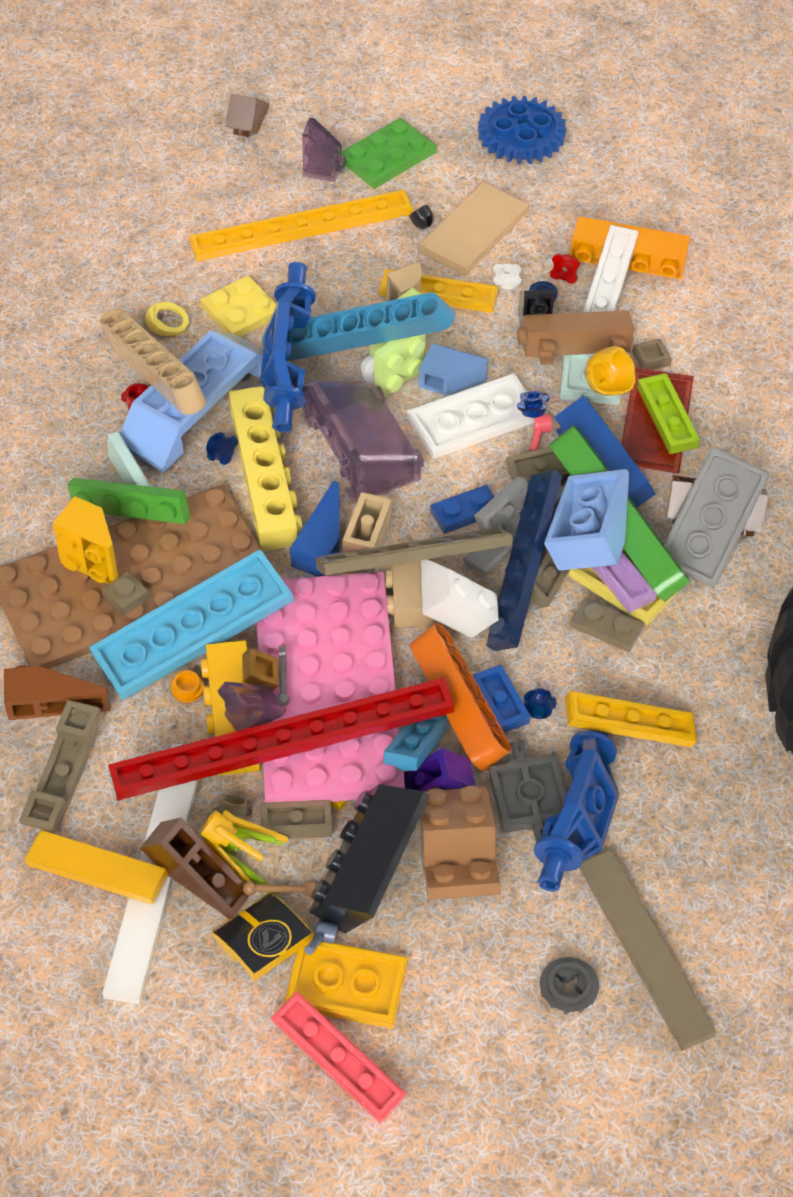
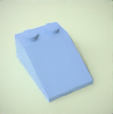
[544,469,629,571]

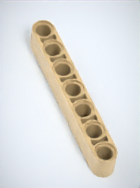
[99,309,206,415]

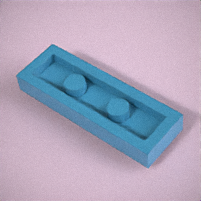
[383,715,450,771]

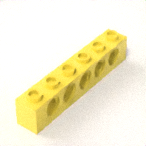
[229,386,303,552]

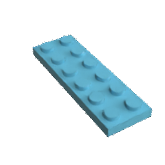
[89,549,295,701]

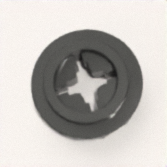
[540,957,599,1015]

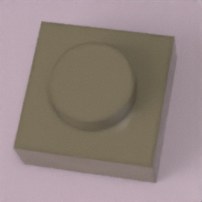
[102,571,150,616]

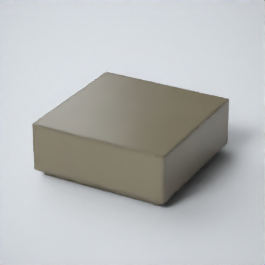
[632,339,672,372]

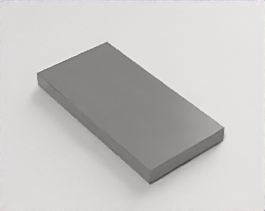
[664,446,771,589]

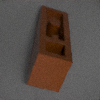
[140,817,250,919]

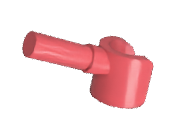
[529,414,552,451]

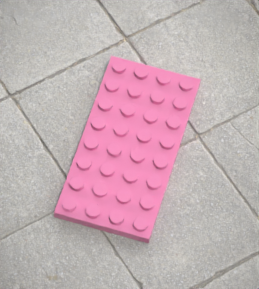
[257,572,405,802]

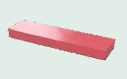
[271,991,406,1124]

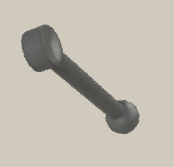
[276,646,290,707]

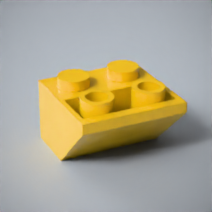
[52,496,118,584]

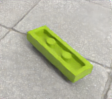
[637,373,700,454]

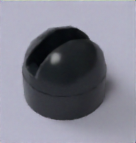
[409,205,434,229]

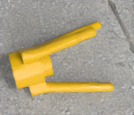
[199,810,288,883]

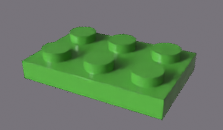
[339,117,436,189]

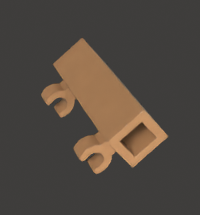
[517,310,634,365]

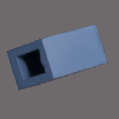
[419,343,488,395]

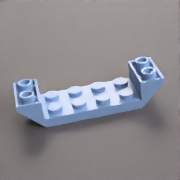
[120,330,263,472]

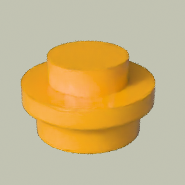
[170,670,204,703]

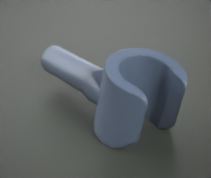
[305,920,338,955]

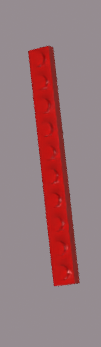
[108,678,455,801]

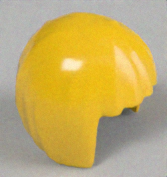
[585,346,636,396]

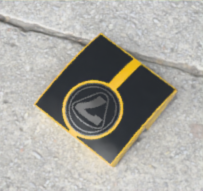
[212,892,313,981]

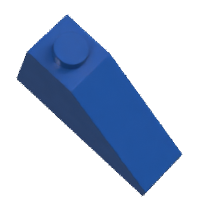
[290,480,340,577]

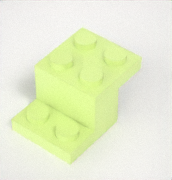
[370,287,425,399]

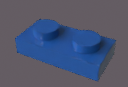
[430,484,494,534]
[473,665,530,733]

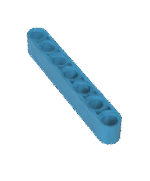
[262,293,455,361]

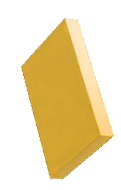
[284,942,408,1029]

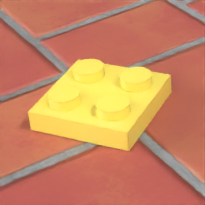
[200,275,277,337]

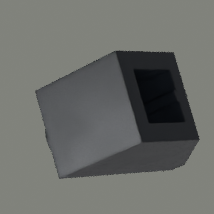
[518,290,554,327]

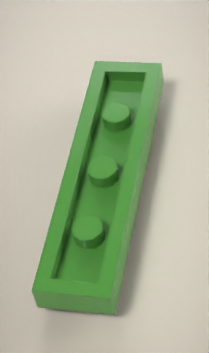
[67,478,191,524]

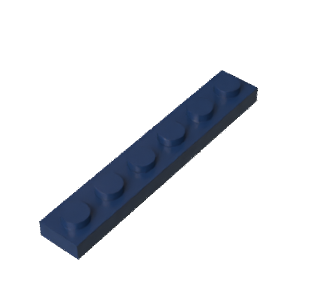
[486,470,562,651]

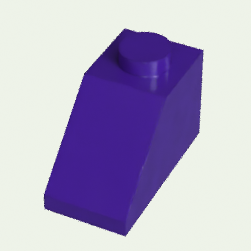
[404,748,476,791]

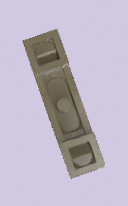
[19,700,101,832]

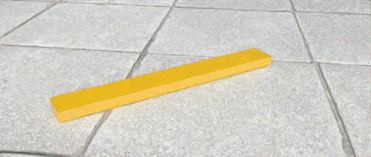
[189,189,413,261]

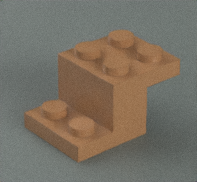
[420,786,500,900]

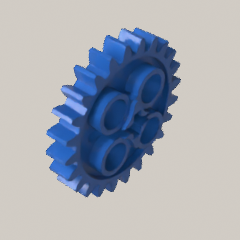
[478,95,566,164]

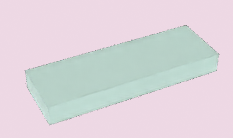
[107,432,151,487]

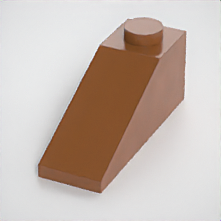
[4,665,111,720]

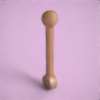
[243,881,316,897]

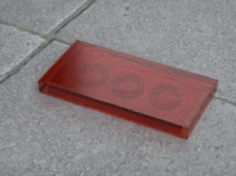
[621,367,694,474]

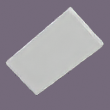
[407,373,542,459]

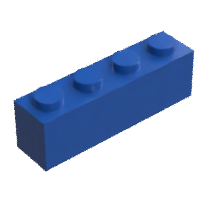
[554,396,656,507]

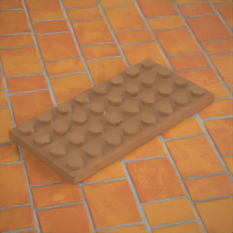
[0,484,264,669]

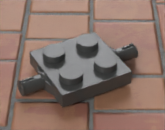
[488,739,566,842]

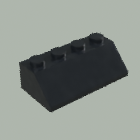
[309,784,430,934]

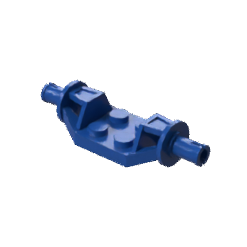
[260,262,316,432]
[534,730,619,892]

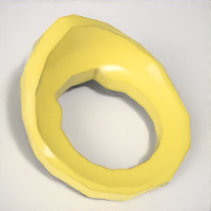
[145,302,189,336]

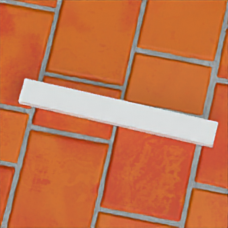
[103,743,199,1004]

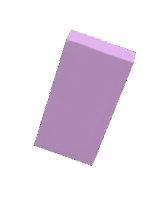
[592,552,657,613]

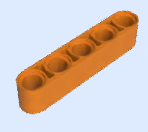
[410,622,512,771]

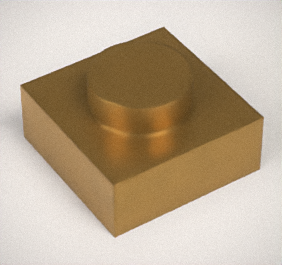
[242,648,279,692]

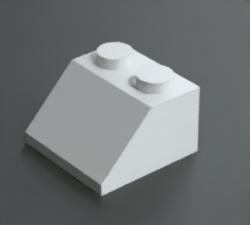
[420,559,499,638]

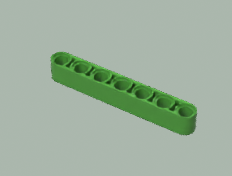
[549,425,691,602]

